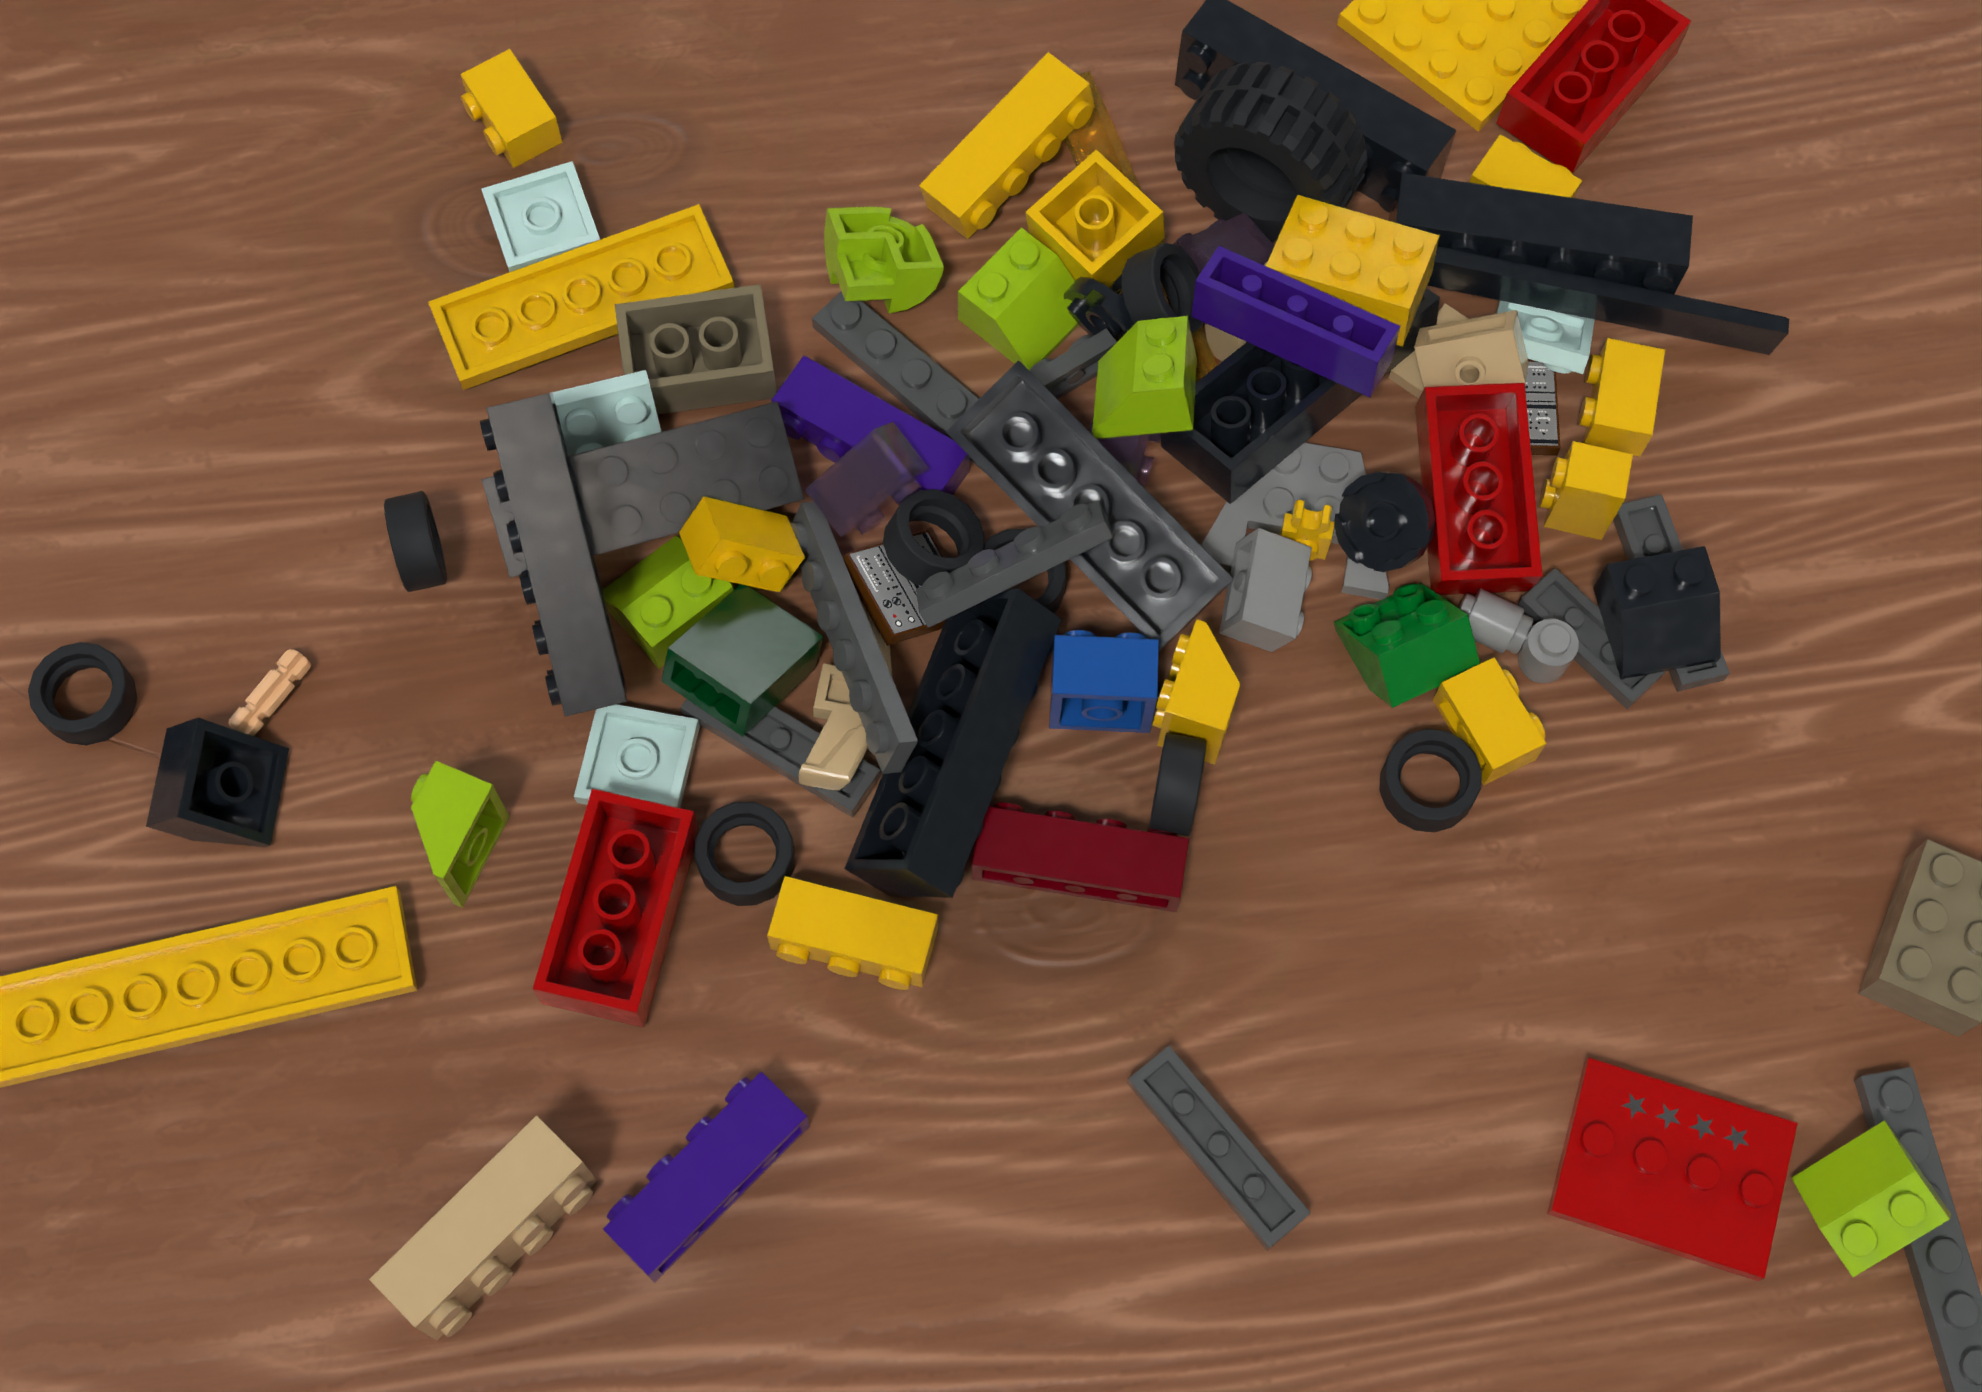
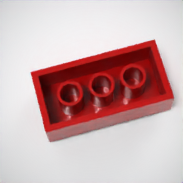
[1496,0,1692,175]
[1415,383,1543,595]
[532,789,700,1028]

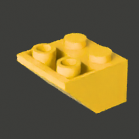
[1152,619,1240,765]

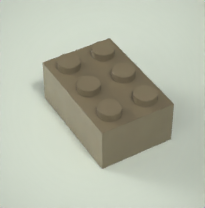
[615,284,777,415]
[1858,839,1982,1037]

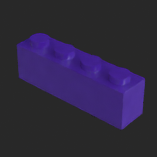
[1192,246,1400,398]
[771,356,970,500]
[603,1072,810,1283]

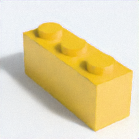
[767,876,938,990]

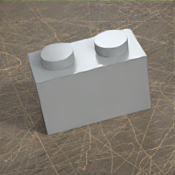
[1219,528,1312,652]

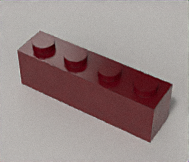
[972,803,1189,912]

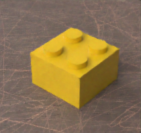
[1025,150,1165,287]

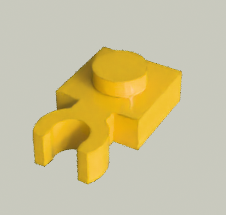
[1279,500,1335,561]

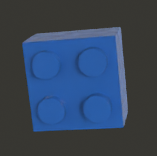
[1049,630,1159,733]

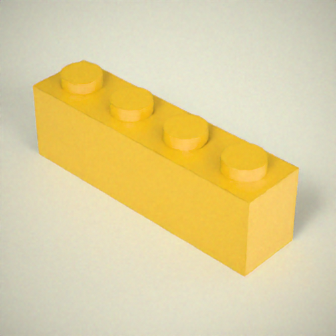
[919,52,1095,240]

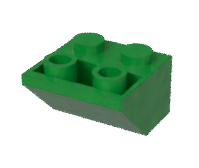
[1333,582,1480,708]

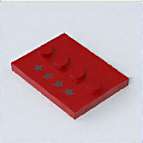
[1547,1058,1798,1281]

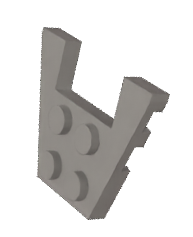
[1201,442,1389,600]

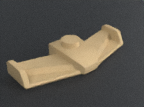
[799,602,896,790]

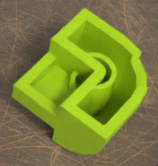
[824,207,944,313]

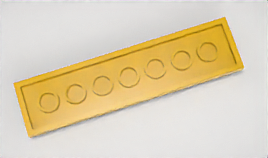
[0,886,418,1088]

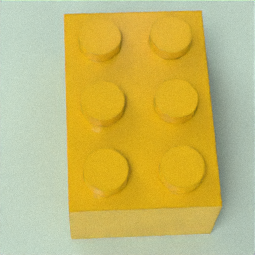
[1266,195,1439,347]

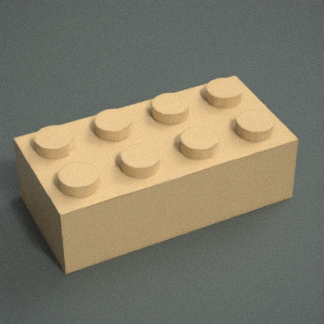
[369,1115,597,1341]

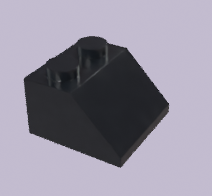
[1593,546,1721,679]
[146,718,289,847]

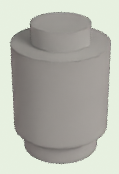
[1458,588,1533,655]
[1518,619,1579,683]

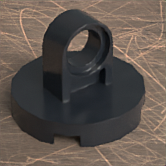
[1063,274,1134,342]
[1334,471,1436,572]

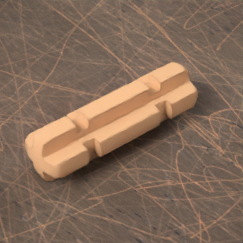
[228,649,311,736]

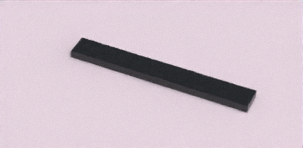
[1427,246,1790,355]

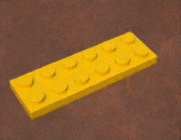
[428,204,735,390]

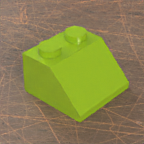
[958,227,1079,370]
[1092,316,1197,439]
[602,536,734,669]
[411,761,510,908]
[1792,1120,1951,1277]

